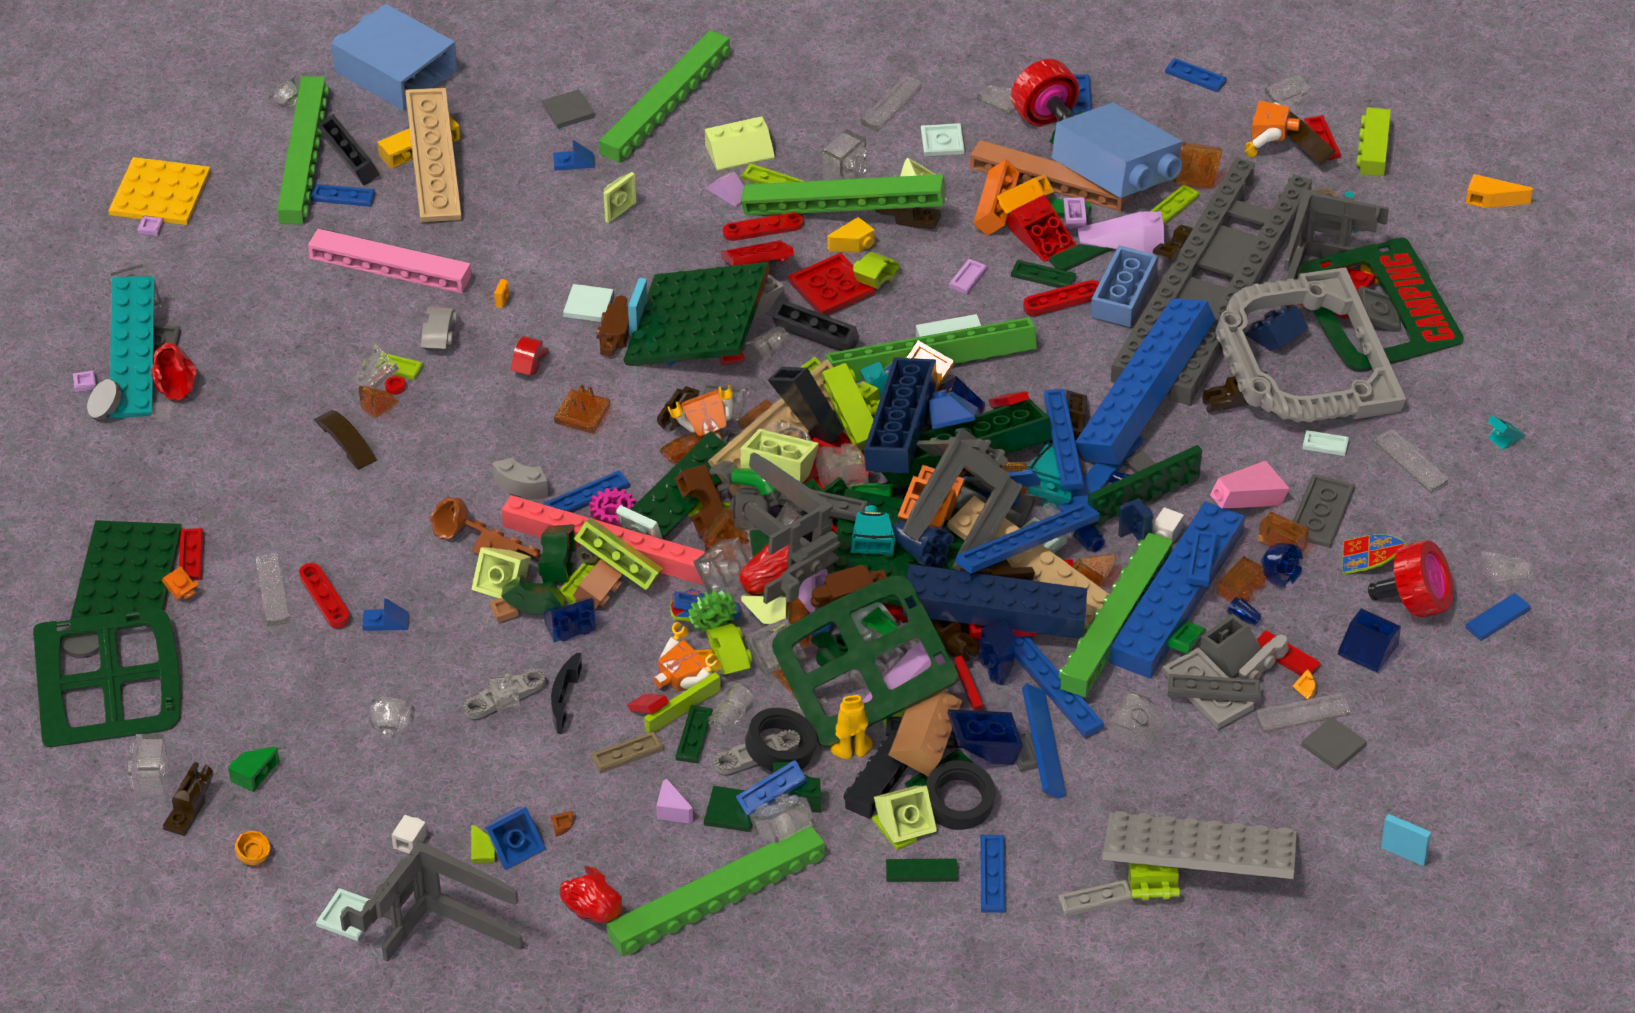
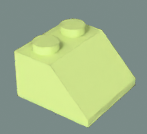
[874,786,937,843]

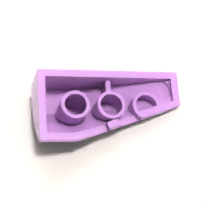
[1077,211,1164,257]
[862,641,945,703]

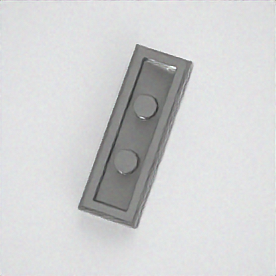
[1058,880,1133,917]

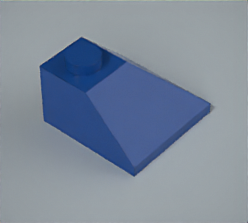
[929,390,979,429]
[485,807,545,870]

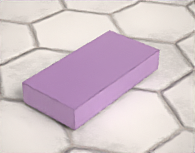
[949,259,987,294]

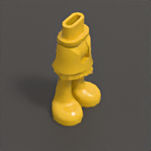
[830,695,873,759]

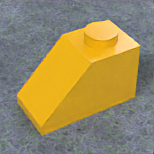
[827,217,875,253]

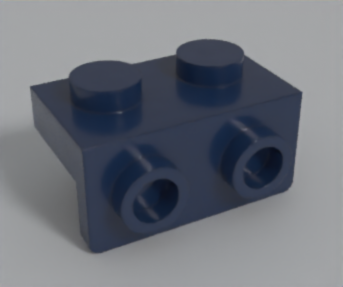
[1118,498,1154,542]

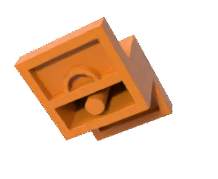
[898,465,965,527]

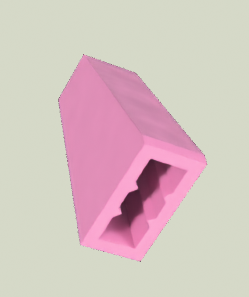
[1210,461,1290,509]

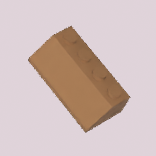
[888,690,962,777]

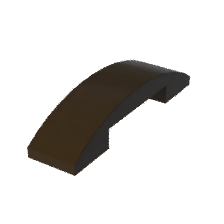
[1153,224,1193,261]
[314,410,376,470]

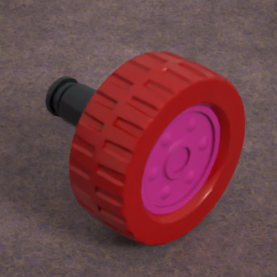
[1011,59,1079,126]
[1368,540,1453,618]

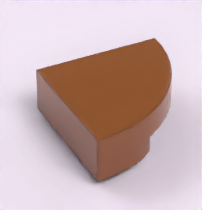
[550,811,574,837]

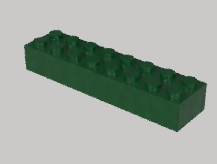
[881,398,1051,489]

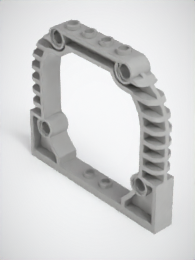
[1216,267,1406,423]

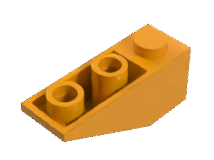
[997,174,1054,214]
[1466,174,1533,208]

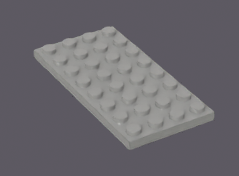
[1103,811,1297,879]

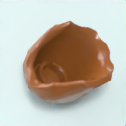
[430,497,469,540]

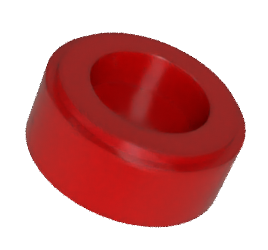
[385,376,406,395]

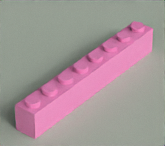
[308,229,471,293]

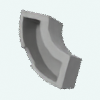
[421,306,458,349]
[492,457,548,499]

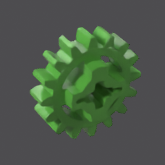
[688,590,737,633]

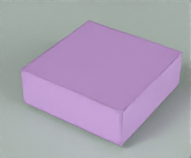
[137,216,163,236]
[73,370,96,392]

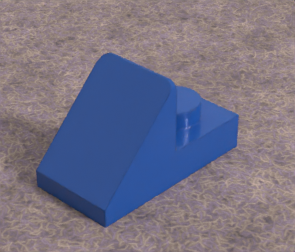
[553,140,595,171]
[362,598,409,631]

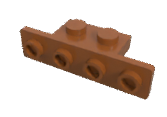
[465,519,541,560]

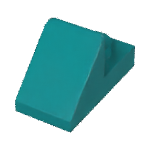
[860,362,889,398]
[1488,415,1526,450]
[1027,474,1071,509]

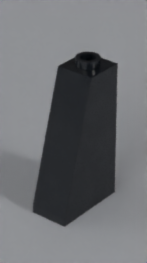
[768,367,844,443]

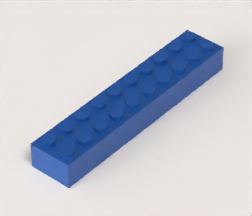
[1075,298,1216,465]
[1110,501,1245,679]

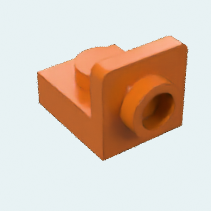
[162,566,199,601]

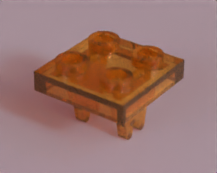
[1173,142,1223,188]
[554,385,611,434]
[703,508,749,570]

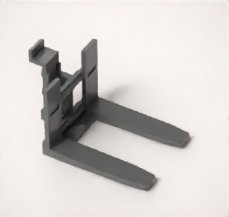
[1281,189,1389,308]
[903,429,1023,571]
[745,452,841,604]
[340,841,523,962]

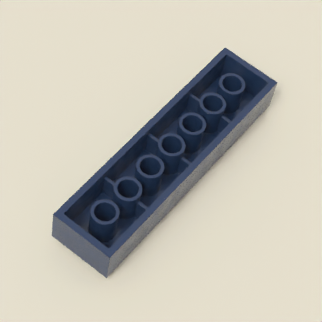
[864,357,937,474]
[903,564,1087,639]

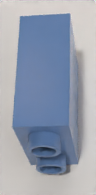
[331,4,457,111]
[1052,102,1183,198]

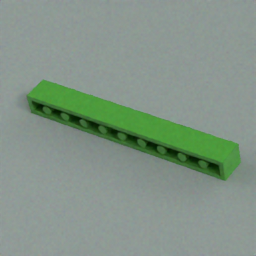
[599,30,731,163]
[277,76,330,224]
[741,174,947,216]
[825,317,1036,382]
[1059,533,1173,698]
[606,824,825,956]

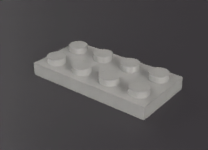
[1162,648,1254,729]

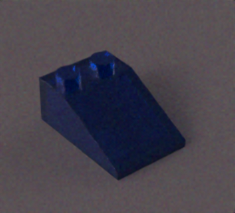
[947,709,1023,765]

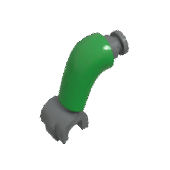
[709,461,781,507]

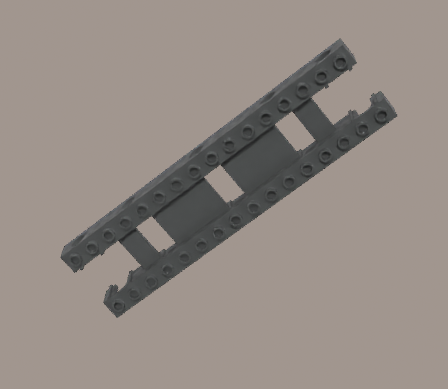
[1111,157,1312,406]

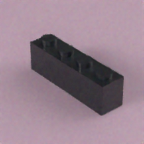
[317,114,380,185]
[772,299,859,351]
[843,733,908,819]

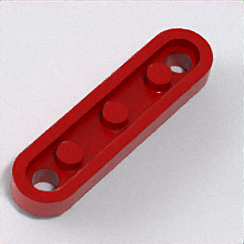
[723,212,803,241]
[1023,280,1099,316]
[299,563,350,628]

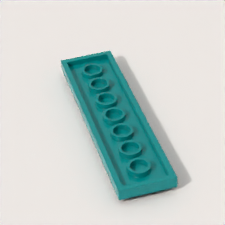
[109,276,155,418]

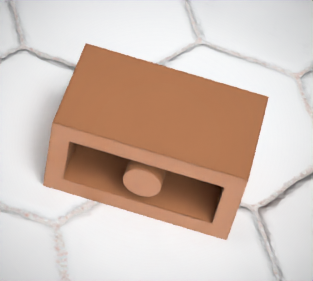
[573,559,623,611]

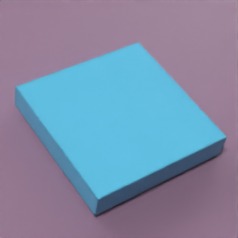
[628,278,647,335]
[1381,814,1431,866]

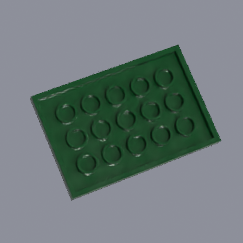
[71,520,182,621]

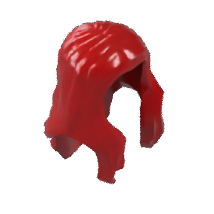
[151,343,197,401]
[739,544,789,596]
[560,866,623,924]

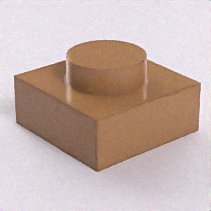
[489,598,519,623]

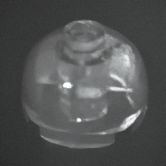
[369,697,416,738]

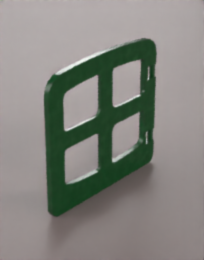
[772,576,959,748]
[33,608,180,747]

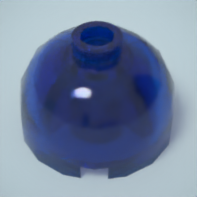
[1261,543,1303,588]

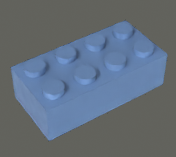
[1091,246,1158,327]

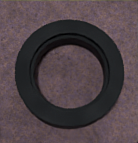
[745,708,817,771]
[926,760,995,830]

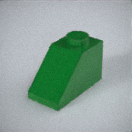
[228,746,280,792]

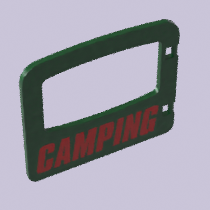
[1297,237,1464,372]

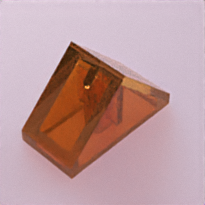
[359,385,399,419]
[1072,553,1117,587]

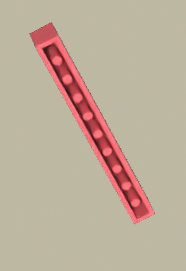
[501,495,713,585]

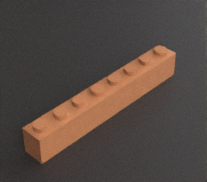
[970,140,1130,212]

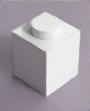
[1152,507,1184,542]
[392,815,427,854]

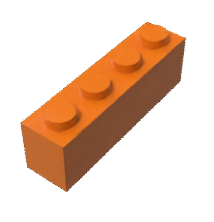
[973,159,1020,235]

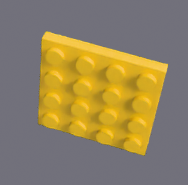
[108,157,211,225]

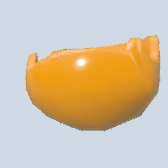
[235,831,271,866]

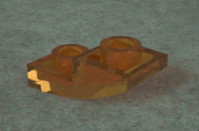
[660,433,704,462]

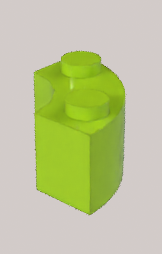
[853,252,901,289]
[706,623,752,675]

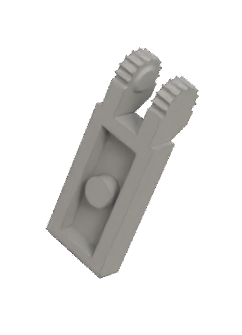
[1239,634,1288,680]

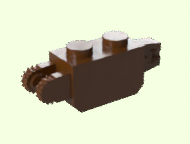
[596,295,629,356]
[810,565,887,608]

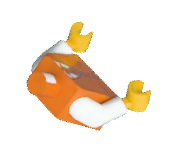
[1245,101,1300,158]
[668,385,734,440]
[653,622,722,692]

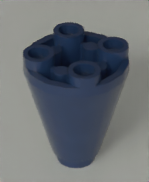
[892,521,954,568]

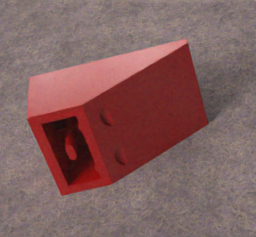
[1006,194,1076,262]

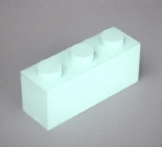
[916,314,981,337]

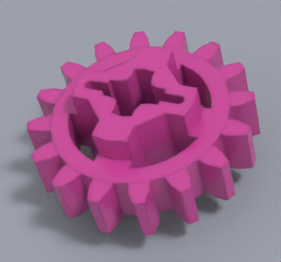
[589,487,636,527]

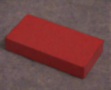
[627,693,669,714]

